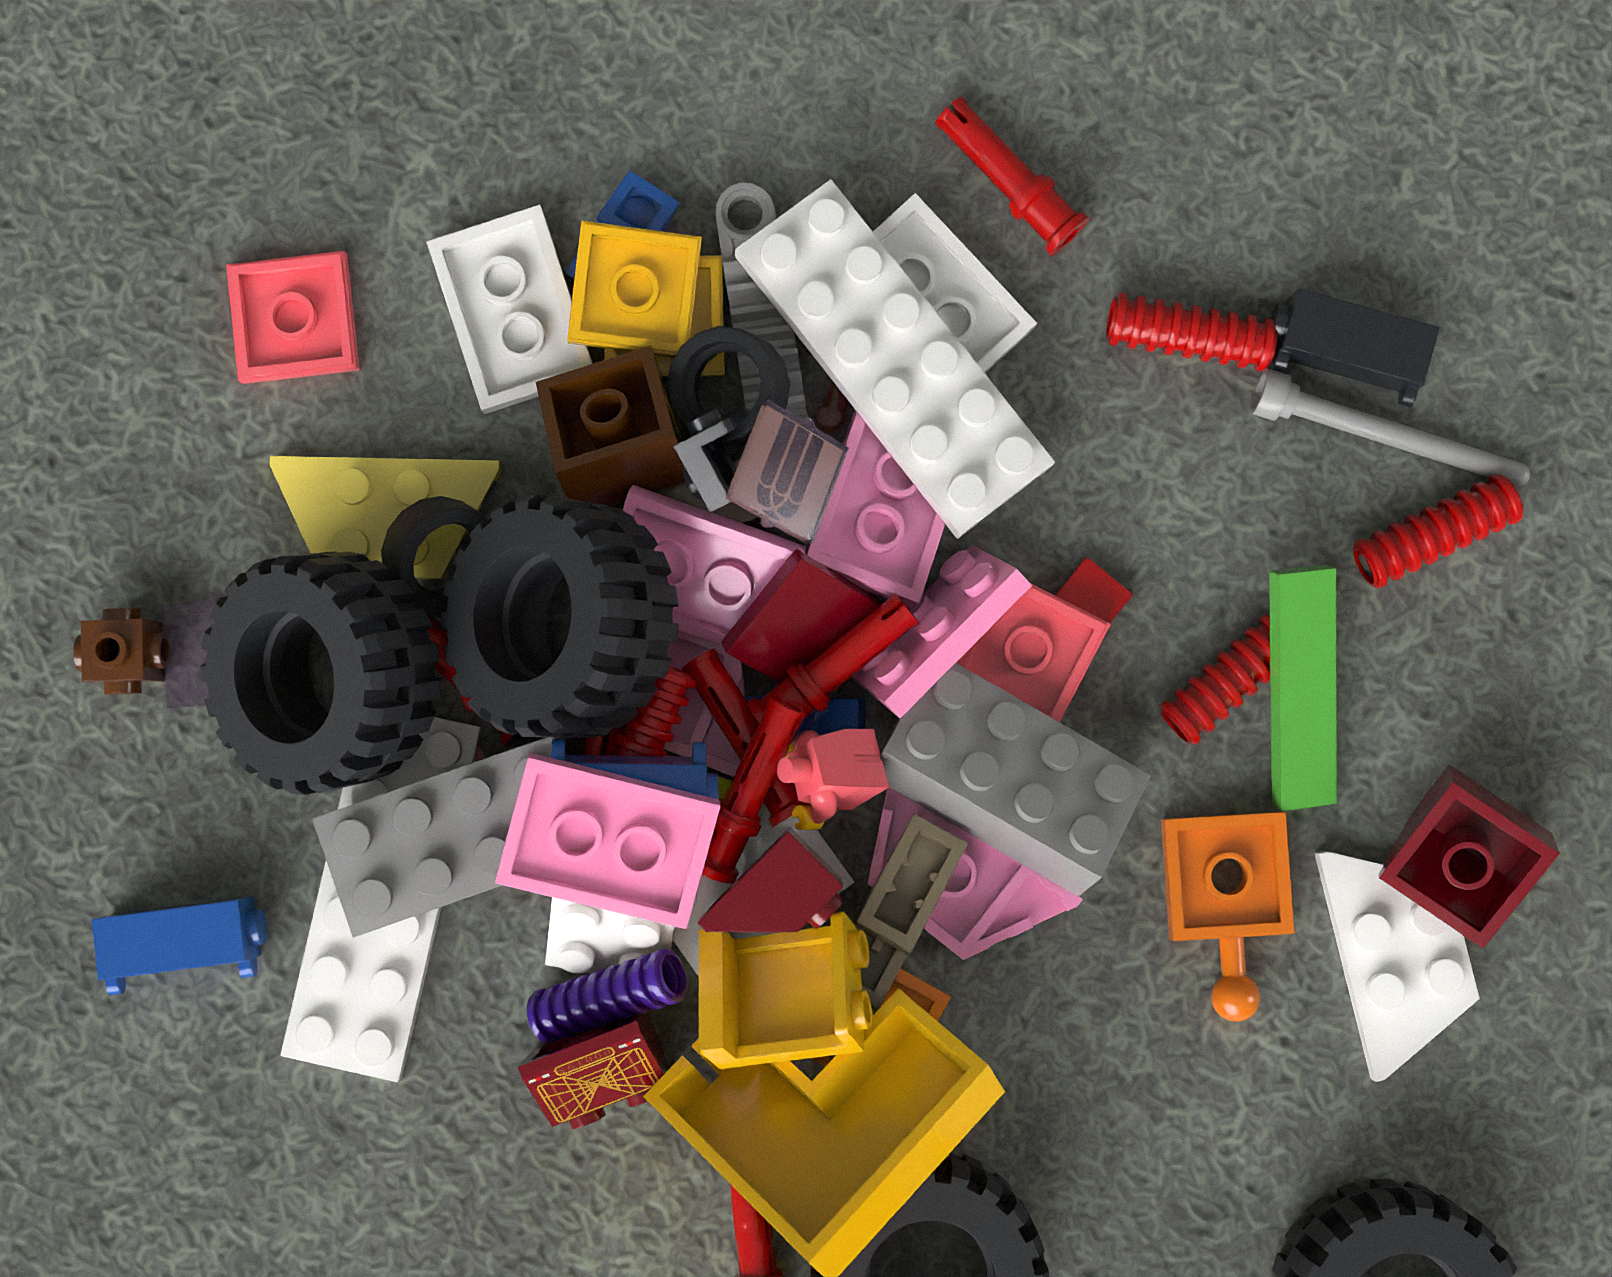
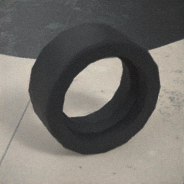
[667,326,790,446]
[381,496,486,618]

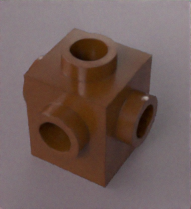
[73,608,170,695]

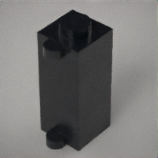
[1271,288,1440,407]

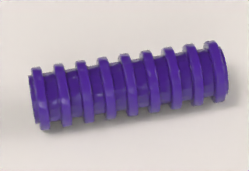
[527,948,687,1043]

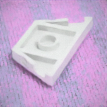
[1315,851,1480,1082]

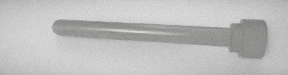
[1250,368,1530,486]

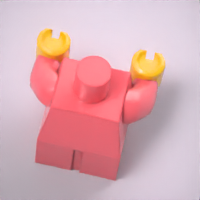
[777,729,889,831]

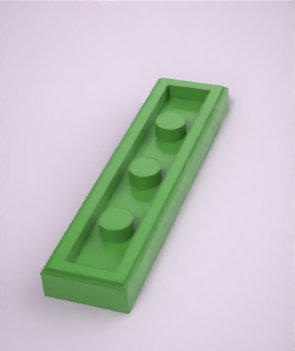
[1269,564,1337,811]

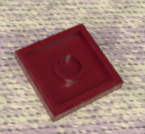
[721,549,884,683]

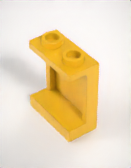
[699,912,872,1069]

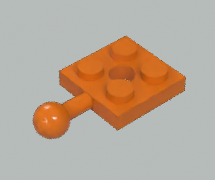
[1161,811,1294,1022]

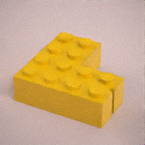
[643,988,1005,1277]

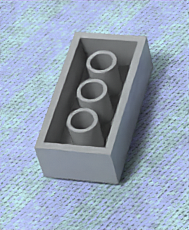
[880,663,1151,897]
[312,737,557,938]

